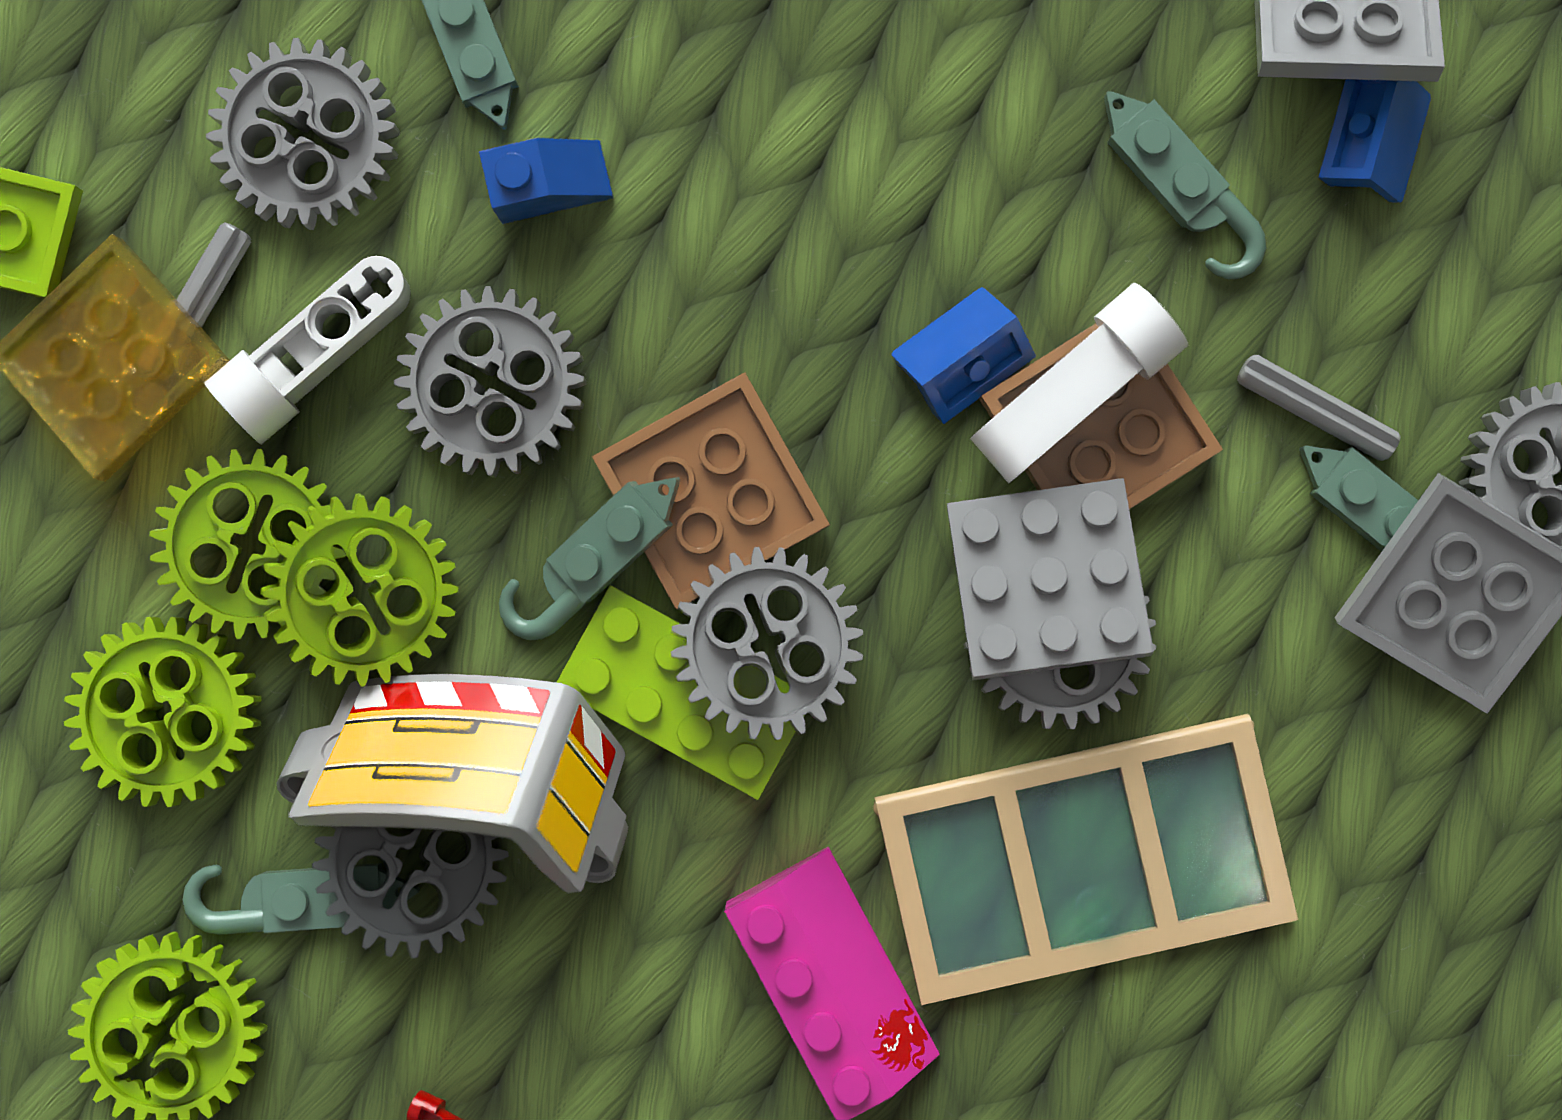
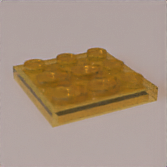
[0,234,230,482]

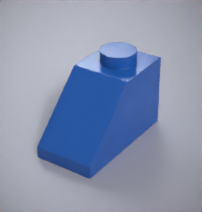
[479,138,613,224]

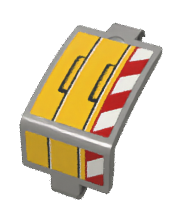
[277,674,628,893]

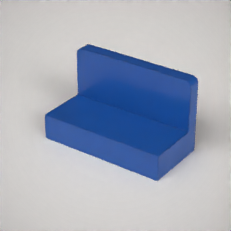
[1318,79,1431,203]
[892,288,1036,424]

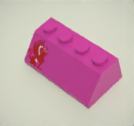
[724,846,940,1120]

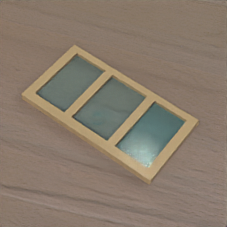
[873,714,1298,1005]

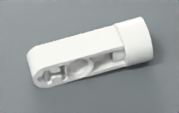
[204,256,410,445]
[970,283,1188,483]

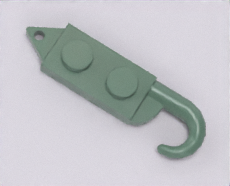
[422,0,519,130]
[1104,91,1266,279]
[1299,446,1418,552]
[499,477,680,640]
[182,863,420,935]

